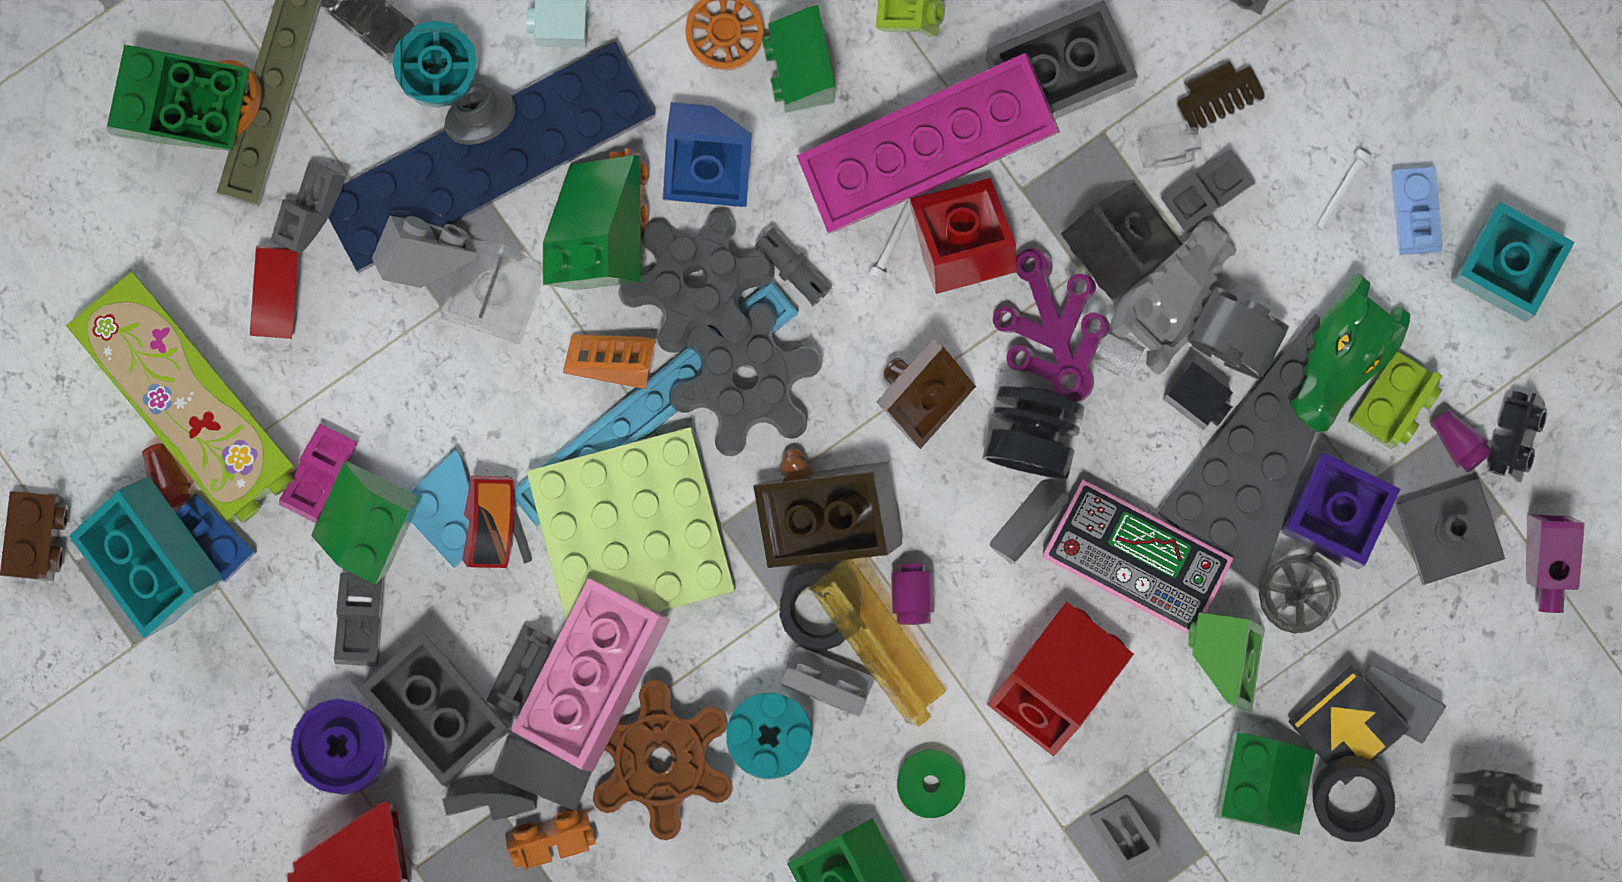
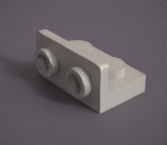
[781,647,874,717]

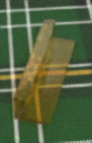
[809,559,945,727]

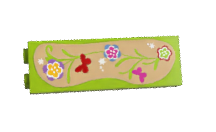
[65,271,297,524]

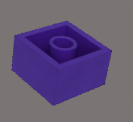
[1281,452,1401,569]

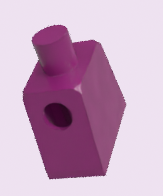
[1526,514,1585,613]

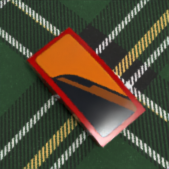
[462,476,514,568]

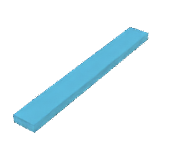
[514,281,798,527]

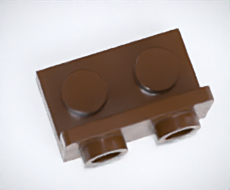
[0,491,68,582]

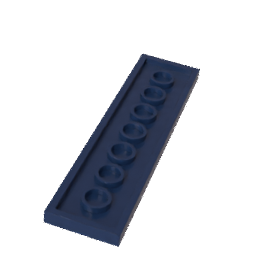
[328,41,655,274]

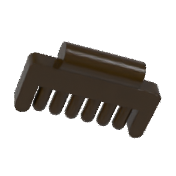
[1176,61,1265,134]

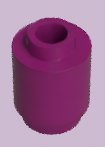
[891,563,935,625]

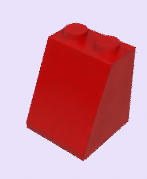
[986,602,1134,757]
[287,802,409,882]

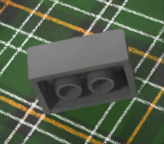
[985,0,1138,119]
[358,632,511,787]

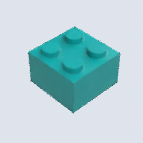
[1452,202,1575,323]

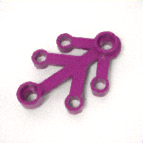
[993,248,1110,403]

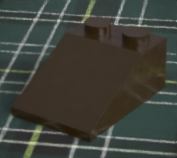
[753,461,903,568]

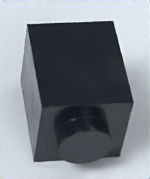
[1163,362,1233,430]

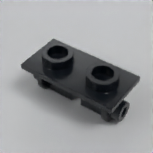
[1487,391,1547,483]

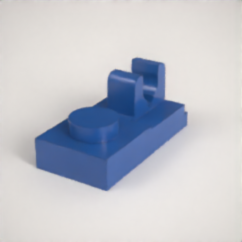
[176,493,256,583]

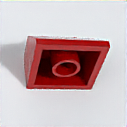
[910,178,1017,294]

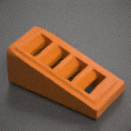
[563,335,656,389]

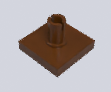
[876,339,976,449]

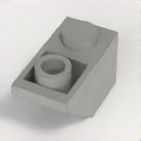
[372,216,477,288]

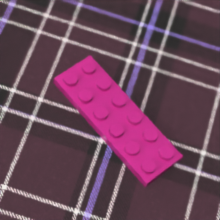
[796,53,1061,234]

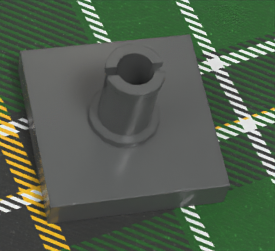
[1396,478,1505,586]

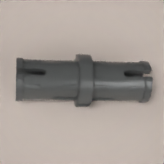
[755,227,832,307]

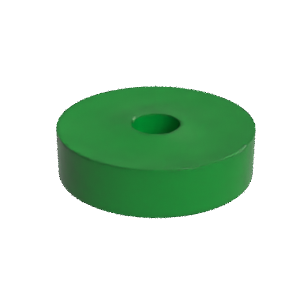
[896,750,965,818]

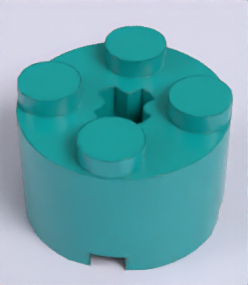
[726,693,812,780]

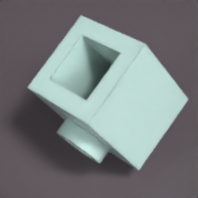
[526,0,588,48]

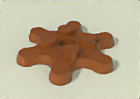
[593,680,733,840]

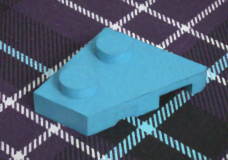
[411,450,469,569]

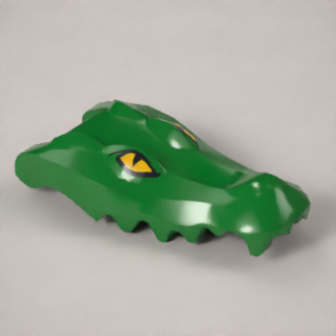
[1289,274,1411,432]

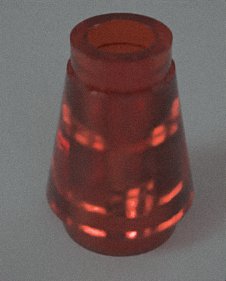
[142,443,191,508]

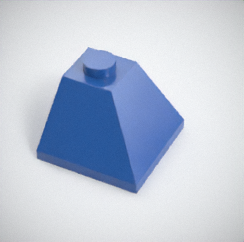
[663,102,752,207]

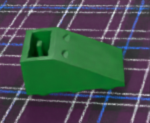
[107,44,250,151]

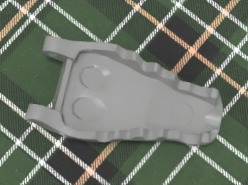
[1110,221,1237,374]

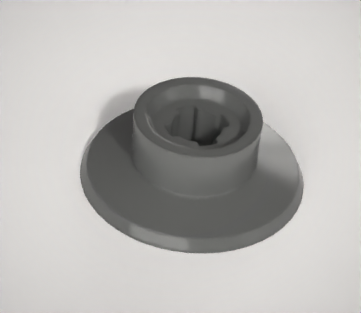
[445,84,516,145]

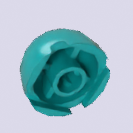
[392,20,478,108]

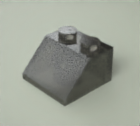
[1061,181,1183,300]

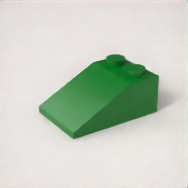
[543,155,641,290]

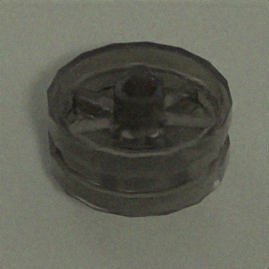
[1259,553,1341,634]

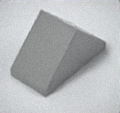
[1090,797,1164,876]

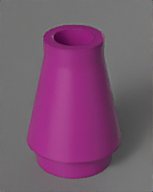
[1431,409,1493,473]

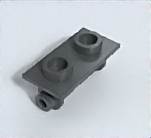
[486,625,556,717]

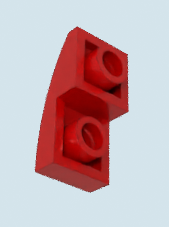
[249,246,298,339]

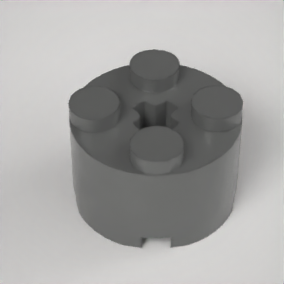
[1188,287,1289,379]

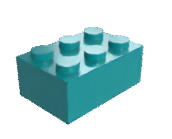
[69,476,224,639]

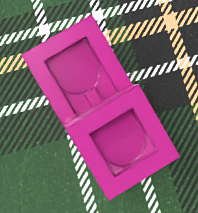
[279,424,358,523]

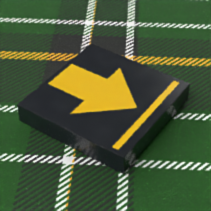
[1288,664,1410,785]

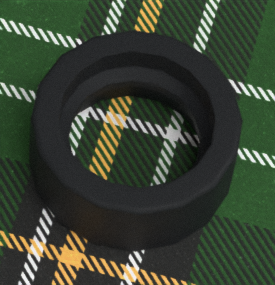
[779,569,860,651]
[1313,756,1395,842]

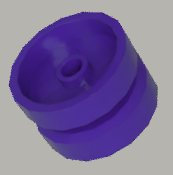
[290,699,391,795]

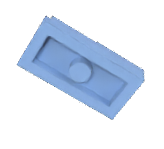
[1391,167,1443,255]

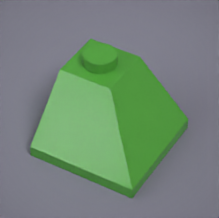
[1188,613,1265,712]

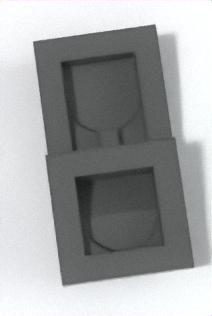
[1160,149,1256,232]
[271,162,346,253]
[334,573,383,667]
[491,737,592,811]
[442,793,536,821]

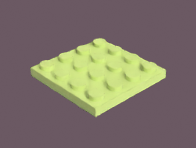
[526,427,735,621]

